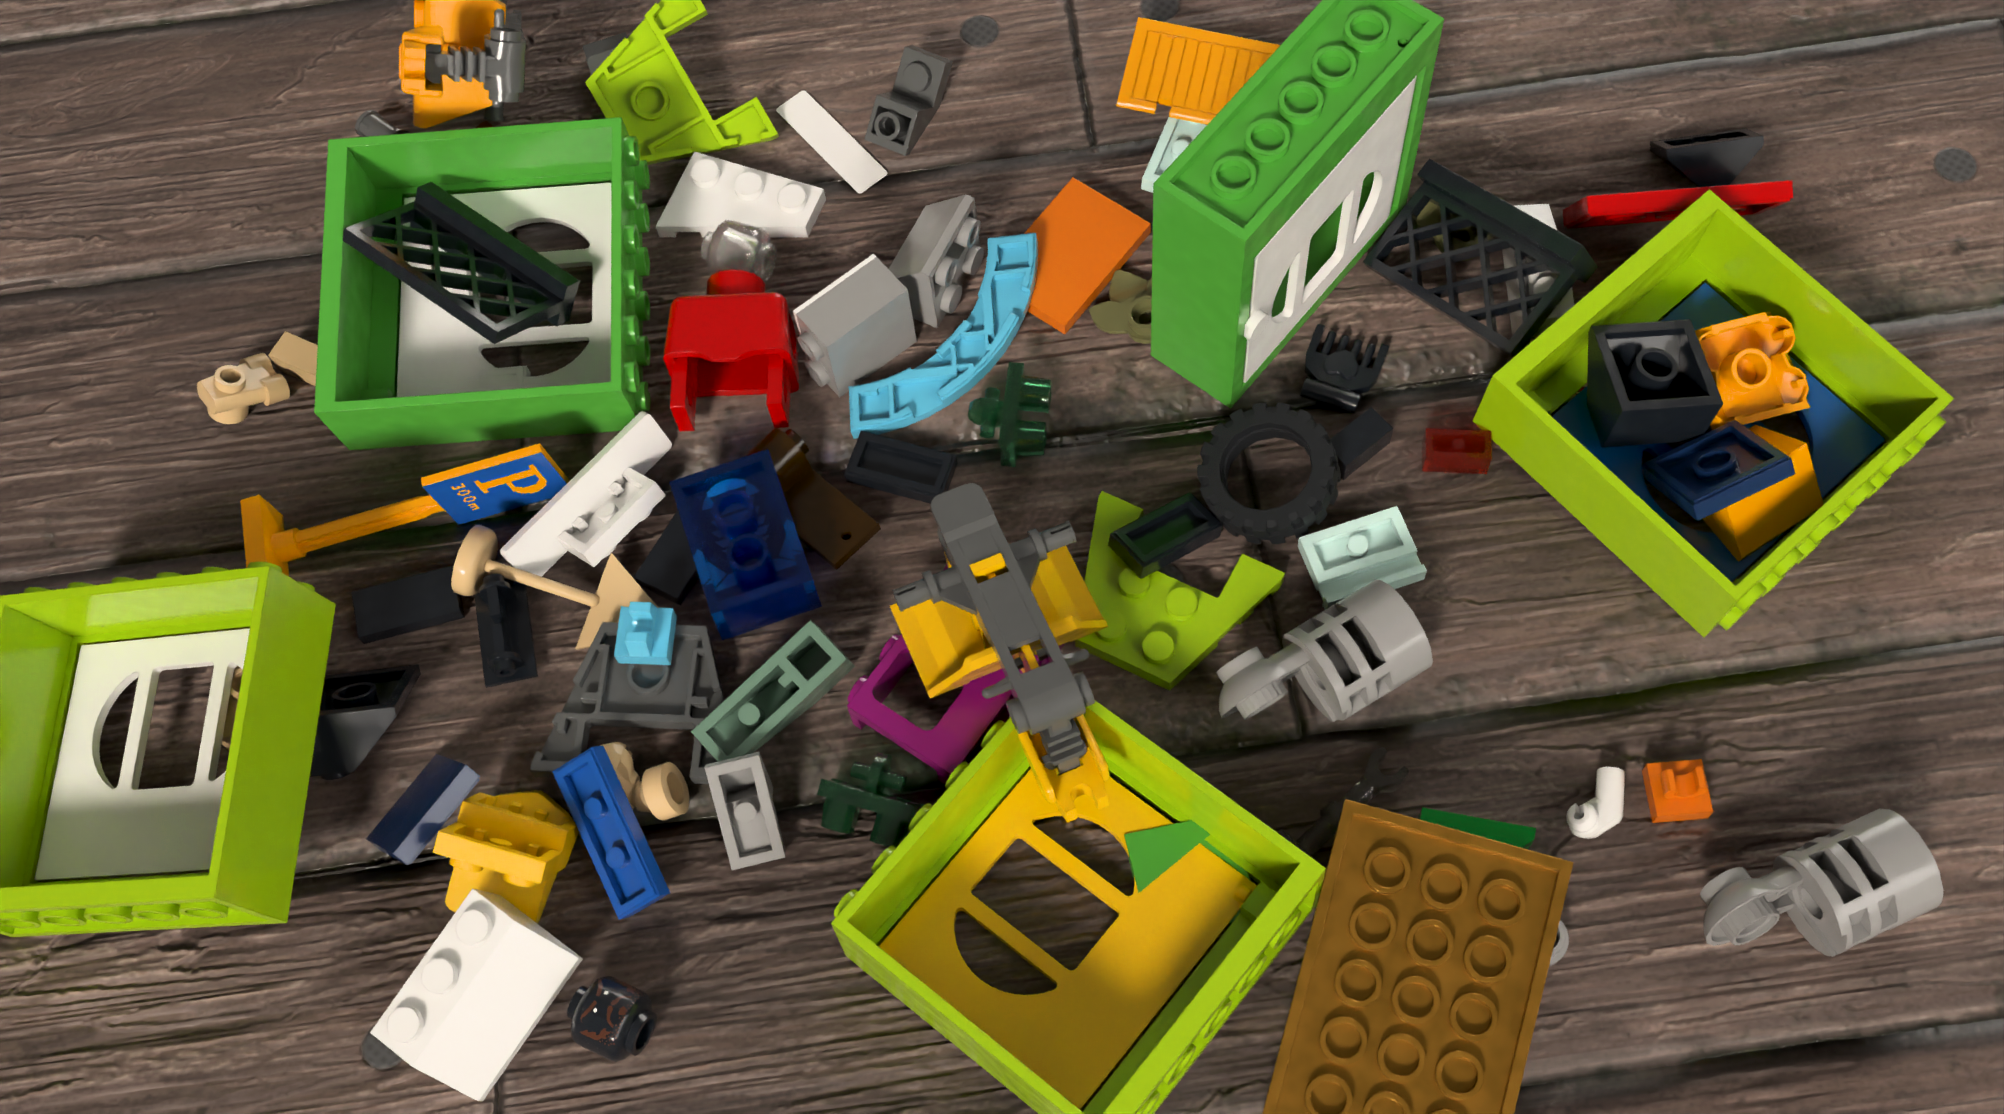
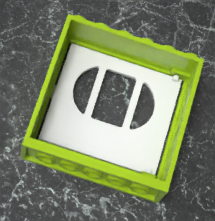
[0,562,336,937]

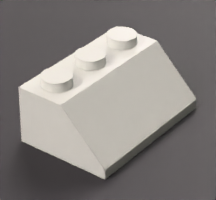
[370,888,583,1101]

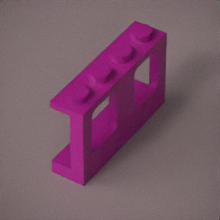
[847,564,1065,785]

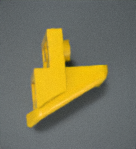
[433,790,579,924]

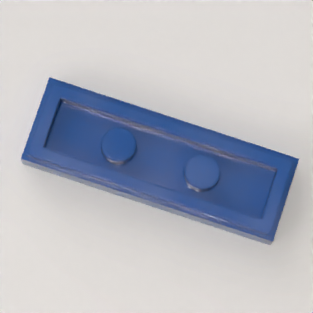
[552,746,670,920]

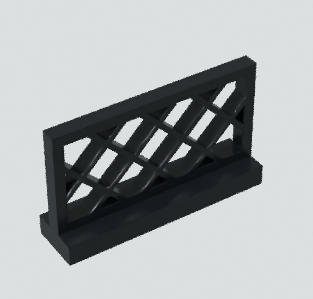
[1363,159,1598,357]
[343,182,580,344]

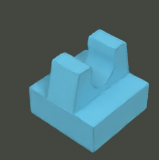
[614,602,677,665]

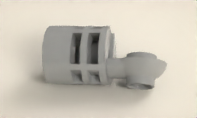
[1216,580,1433,722]
[1700,808,1943,957]

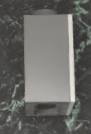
[793,254,917,398]

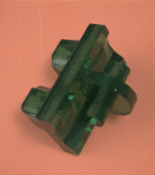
[967,362,1052,467]
[817,752,924,847]

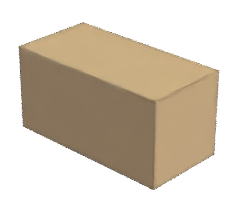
[268,331,318,386]

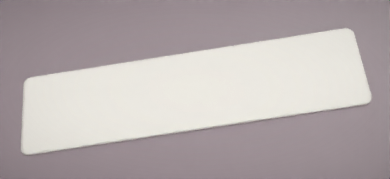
[776,90,888,194]

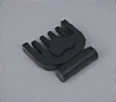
[1300,324,1389,413]

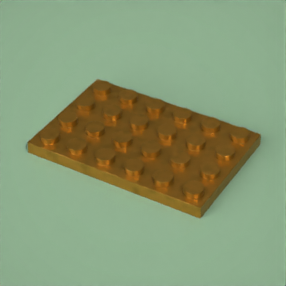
[1262,799,1574,1114]

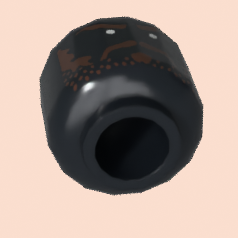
[567,976,657,1062]

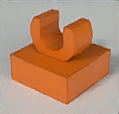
[1642,759,1713,823]

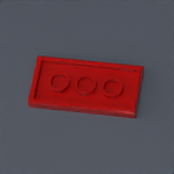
[1563,180,1793,229]

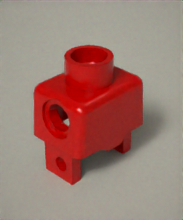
[663,269,799,432]

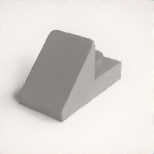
[705,752,786,870]

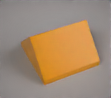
[1703,425,1824,562]

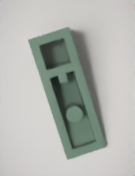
[691,620,855,761]

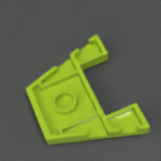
[585,0,779,165]
[1075,491,1285,691]

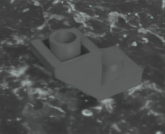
[865,45,953,156]

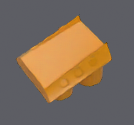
[1695,312,1811,430]

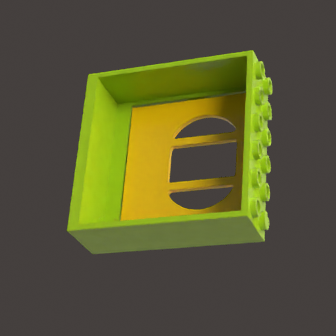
[831,700,1326,1114]

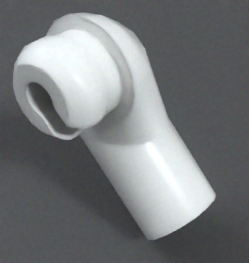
[1566,767,1625,839]

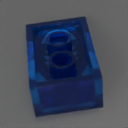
[669,449,822,640]

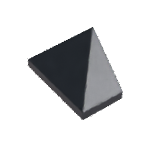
[1650,128,1764,187]

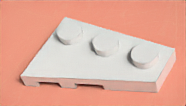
[656,152,826,238]

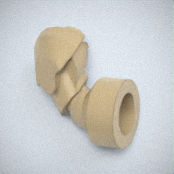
[600,742,689,821]

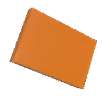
[1024,177,1151,334]

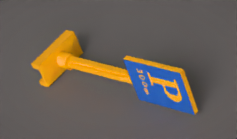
[240,443,570,576]

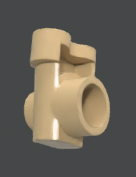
[197,353,290,424]

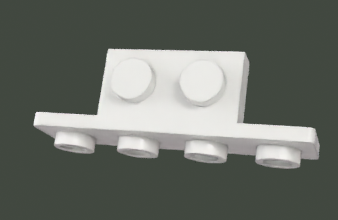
[500,411,672,577]

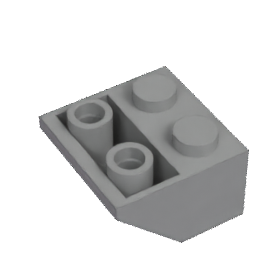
[889,194,984,328]

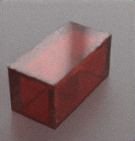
[1422,428,1492,474]

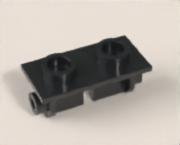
[474,574,538,688]

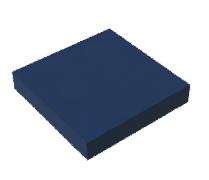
[1641,420,1795,521]
[366,754,480,865]

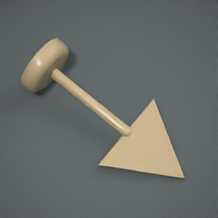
[451,525,659,650]

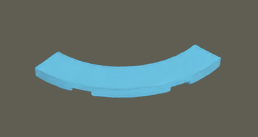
[849,233,1038,439]

